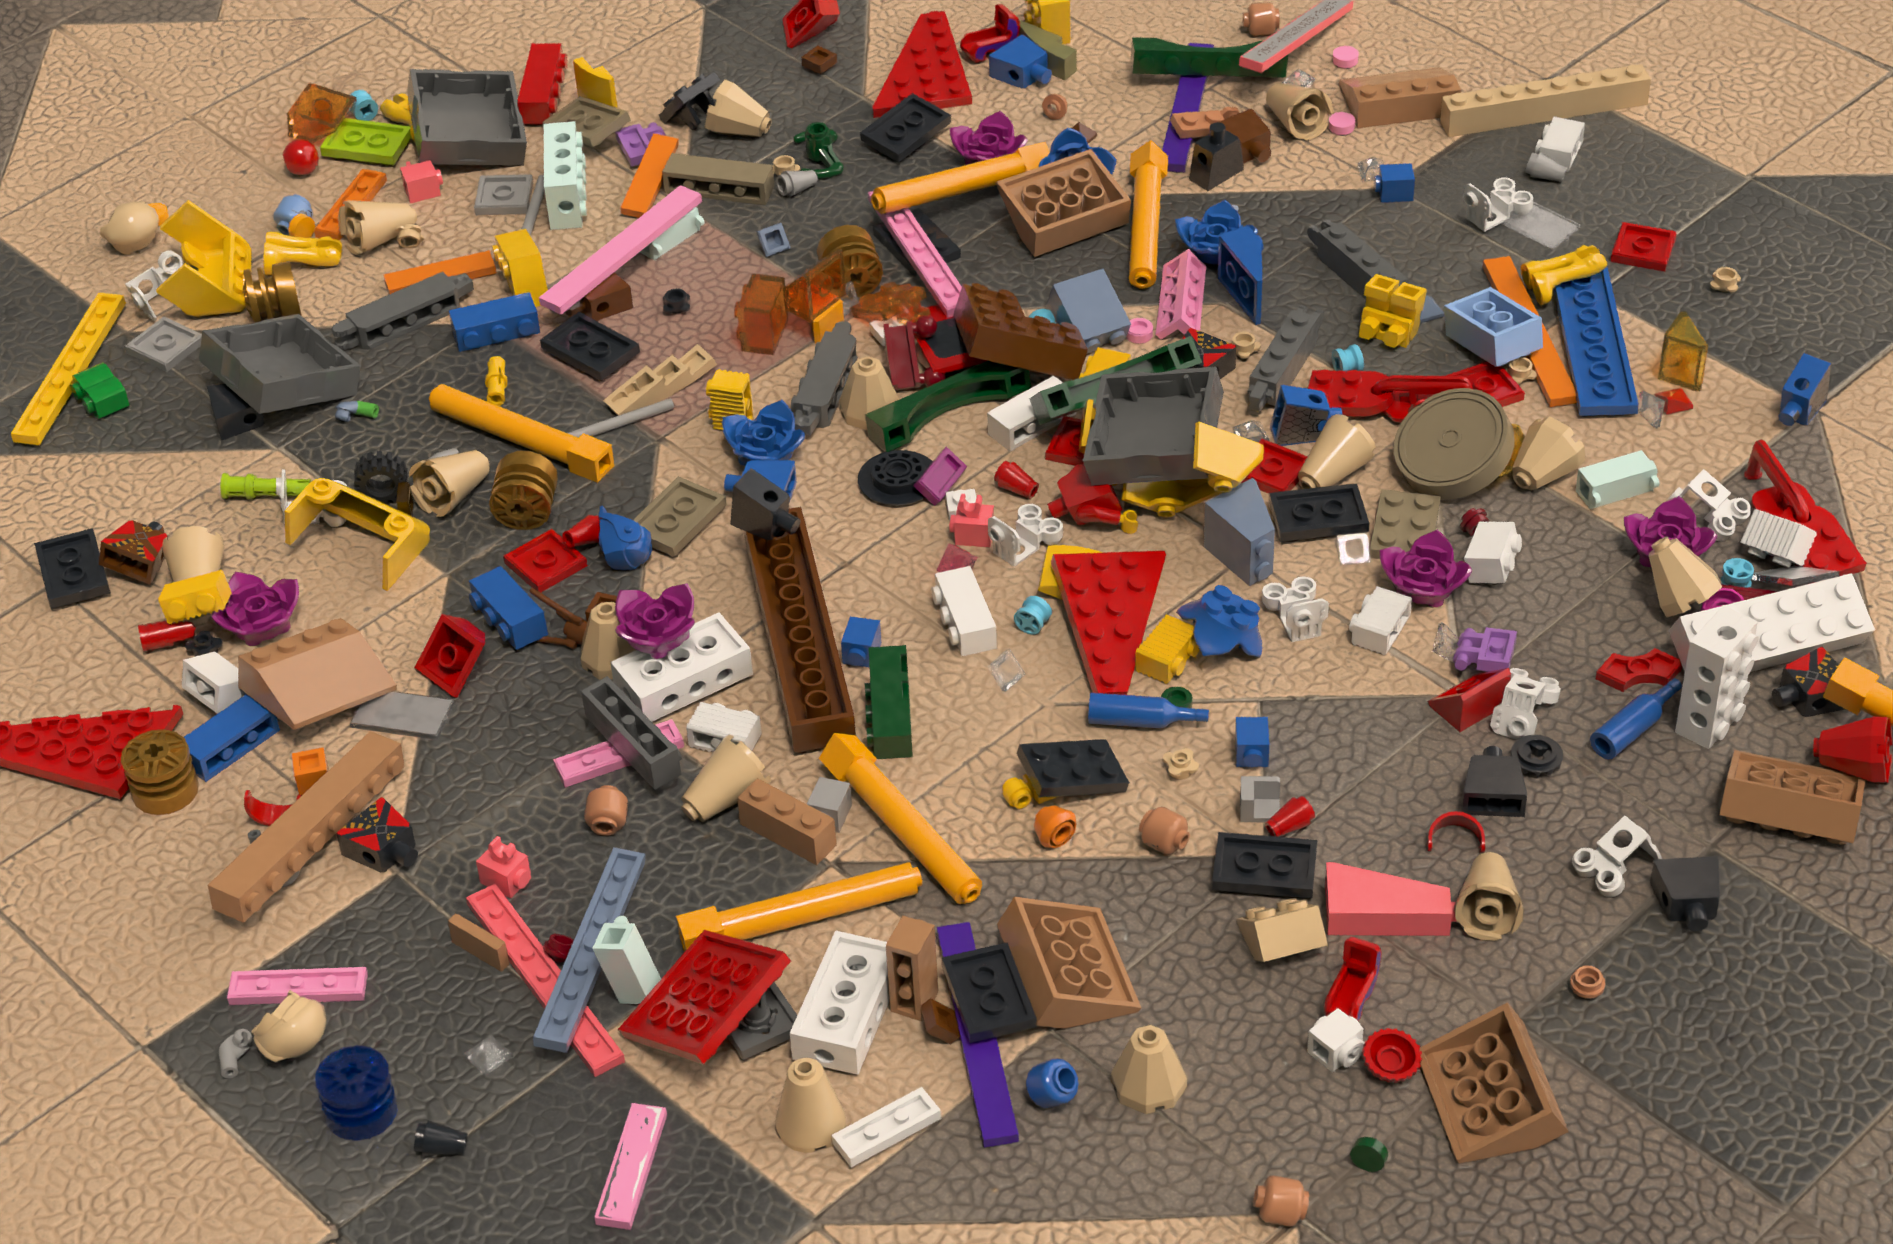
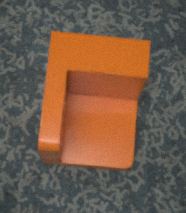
[292,747,329,795]

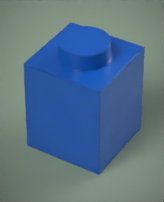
[1374,163,1415,203]
[841,616,882,667]
[1235,717,1270,767]

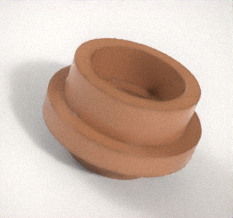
[1042,94,1068,120]
[1570,966,1605,998]

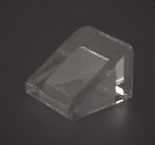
[1335,533,1371,566]

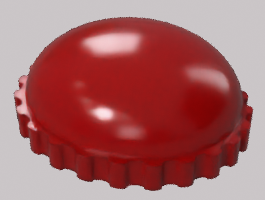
[1362,1028,1422,1083]

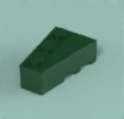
[865,645,913,759]

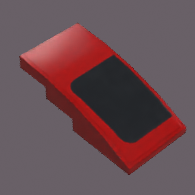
[897,304,987,374]

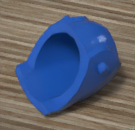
[599,506,652,570]

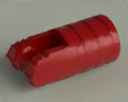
[138,620,196,652]

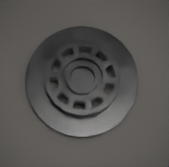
[858,450,933,506]

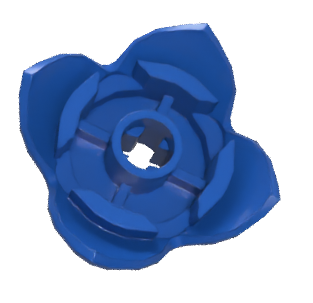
[1038,128,1116,175]
[1175,200,1258,264]
[722,400,805,466]
[1176,585,1262,658]

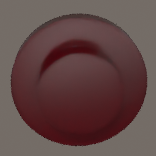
[1460,508,1489,536]
[543,934,574,962]

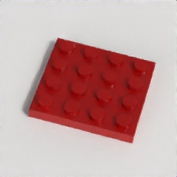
[618,930,791,1064]

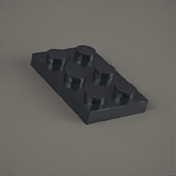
[860,93,951,162]
[873,208,961,277]
[540,312,640,381]
[1269,483,1370,542]
[34,528,111,609]
[1016,739,1130,798]
[1212,832,1317,898]
[942,942,1037,1043]

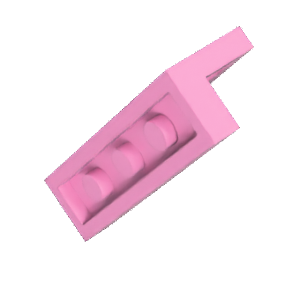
[1156,249,1206,340]

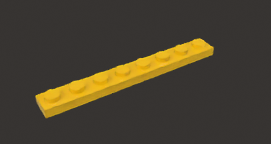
[11,292,126,445]

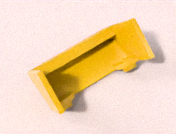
[156,200,252,317]
[1122,422,1264,517]
[284,478,430,591]

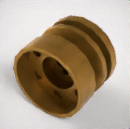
[817,225,883,299]
[242,261,302,323]
[489,451,558,530]
[121,729,199,815]

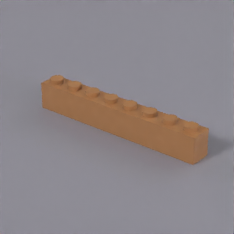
[208,731,404,923]

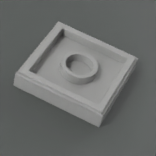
[474,174,533,215]
[125,317,202,372]

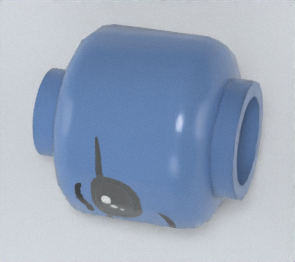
[273,194,313,235]

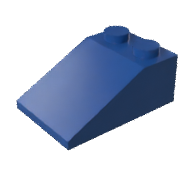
[1218,226,1263,325]

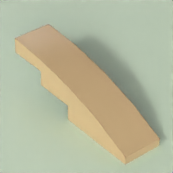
[603,344,717,416]

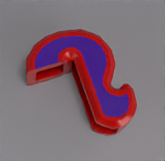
[960,4,1020,62]
[1324,936,1382,1022]

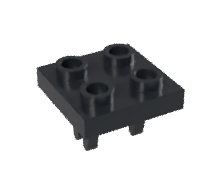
[658,72,720,130]

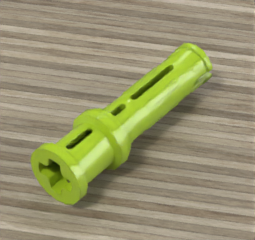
[220,473,312,500]

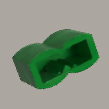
[70,362,130,419]

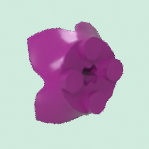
[950,111,1028,165]
[1624,496,1718,567]
[1380,529,1472,607]
[211,571,299,646]
[615,583,695,659]

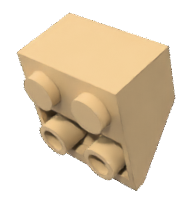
[1236,898,1328,962]

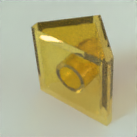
[1658,311,1708,392]

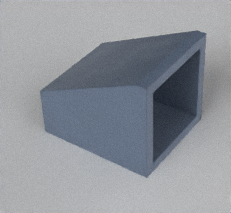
[1045,269,1131,353]
[1204,478,1275,586]

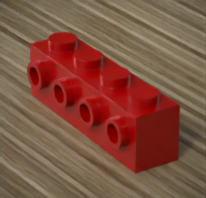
[517,43,568,125]

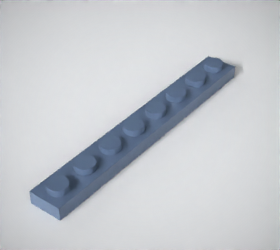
[533,847,645,1053]

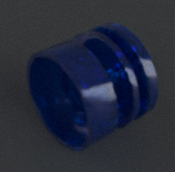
[315,1045,398,1141]

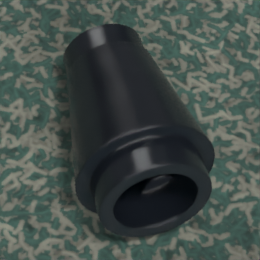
[414,1120,468,1156]

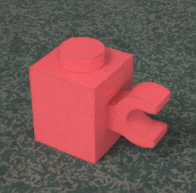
[400,160,443,204]
[949,494,994,547]
[476,836,532,898]

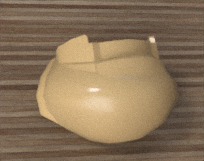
[100,200,159,255]
[251,990,327,1062]

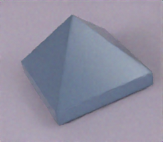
[756,223,791,257]
[1420,295,1445,323]

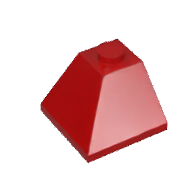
[782,0,840,49]
[414,614,485,698]

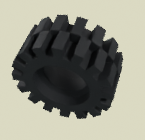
[354,451,408,505]

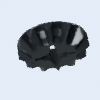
[1511,735,1563,777]

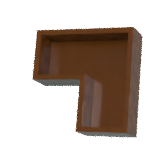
[953,283,1088,380]

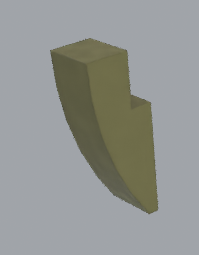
[1019,20,1077,81]

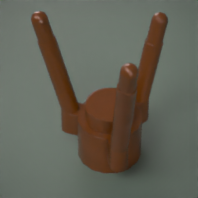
[529,588,587,649]

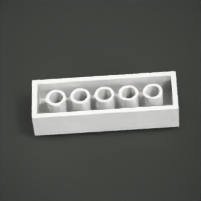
[1669,573,1875,672]

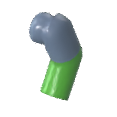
[335,401,379,422]

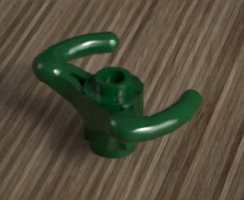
[793,122,844,179]

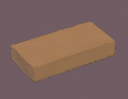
[448,913,509,972]

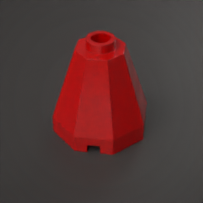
[1813,716,1893,782]

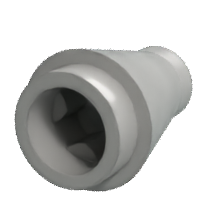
[1525,152,1567,183]
[776,170,817,197]

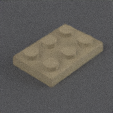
[542,96,631,147]
[633,476,727,557]
[1369,489,1441,559]

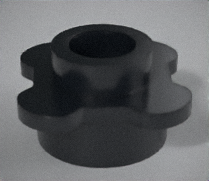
[663,288,690,313]
[185,631,223,657]

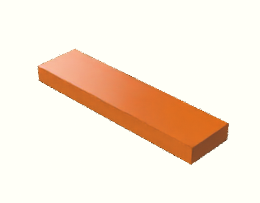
[621,133,679,218]
[314,169,387,240]
[383,250,497,294]

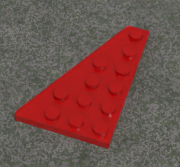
[872,11,972,118]
[1051,551,1166,695]
[0,705,184,799]

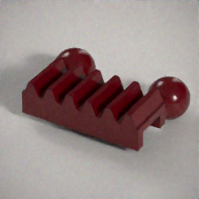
[883,315,945,390]

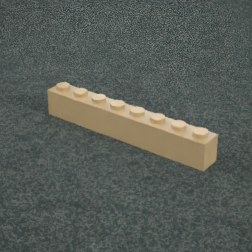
[1440,64,1651,137]

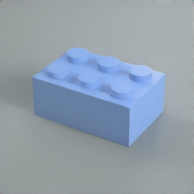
[1444,287,1543,367]

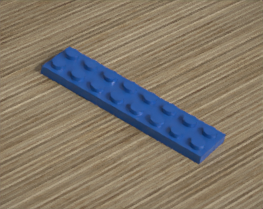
[1553,267,1639,416]

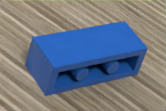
[449,292,540,352]
[469,566,549,650]
[184,694,280,782]

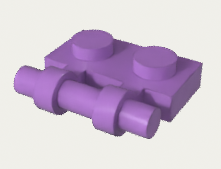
[615,122,665,167]
[1453,627,1517,672]

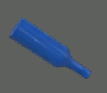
[1590,678,1682,760]
[1088,693,1209,728]

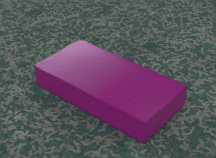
[914,447,967,506]

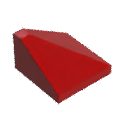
[1654,388,1694,415]

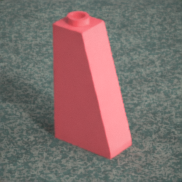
[1325,862,1457,936]

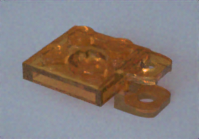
[850,282,930,324]

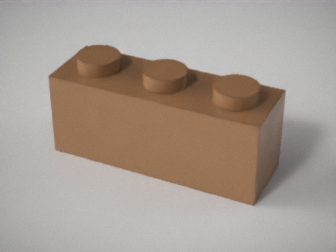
[737,778,837,865]
[886,916,939,1021]

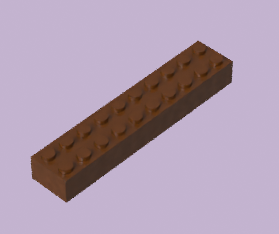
[744,507,856,753]

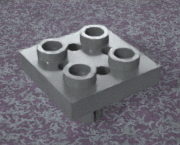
[727,982,797,1060]

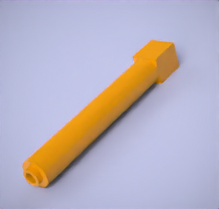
[1129,140,1168,289]
[871,142,1049,214]
[429,384,614,483]
[1823,657,1893,727]
[819,733,982,904]
[676,862,922,952]

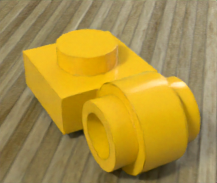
[1002,774,1058,809]

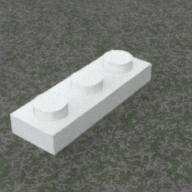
[832,1087,941,1167]

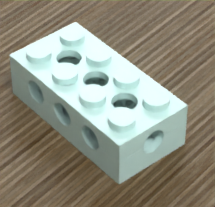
[544,121,587,230]

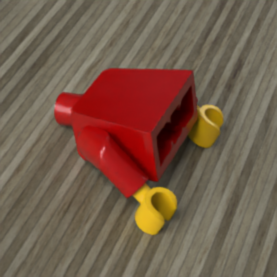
[1047,463,1139,534]

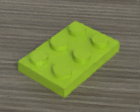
[320,117,411,165]

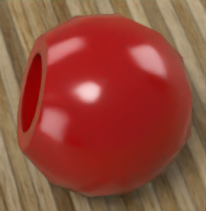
[283,139,319,176]

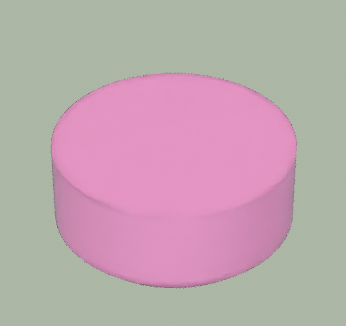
[1333,46,1359,68]
[1329,112,1355,135]
[1126,318,1153,344]

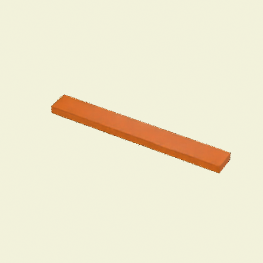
[1482,256,1577,407]

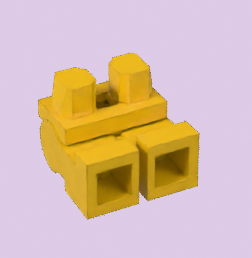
[1359,274,1427,348]

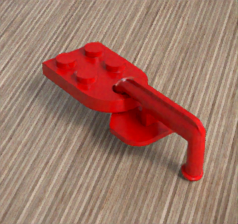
[1308,370,1471,422]
[1744,440,1867,584]

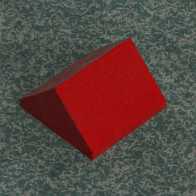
[1427,668,1511,732]

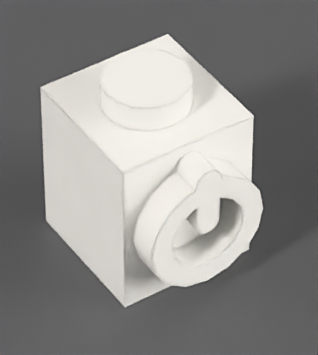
[1307,1008,1365,1073]

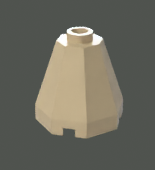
[705,80,772,137]
[839,357,899,430]
[1512,416,1585,490]
[1649,537,1722,617]
[581,602,635,680]
[1111,1025,1187,1114]

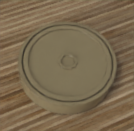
[1393,388,1515,500]

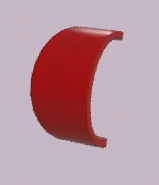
[244,790,302,826]
[1427,811,1485,853]

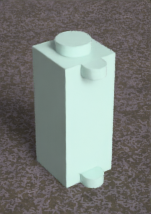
[640,207,705,260]
[1576,450,1659,509]
[592,916,661,1004]

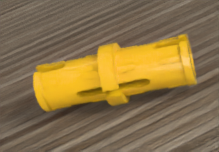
[485,356,508,406]

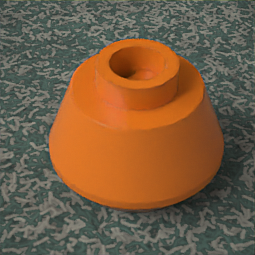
[1034,806,1077,848]

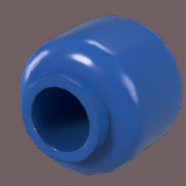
[1026,1059,1079,1108]

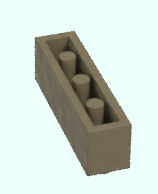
[662,153,775,205]

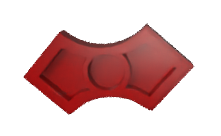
[1596,648,1683,692]

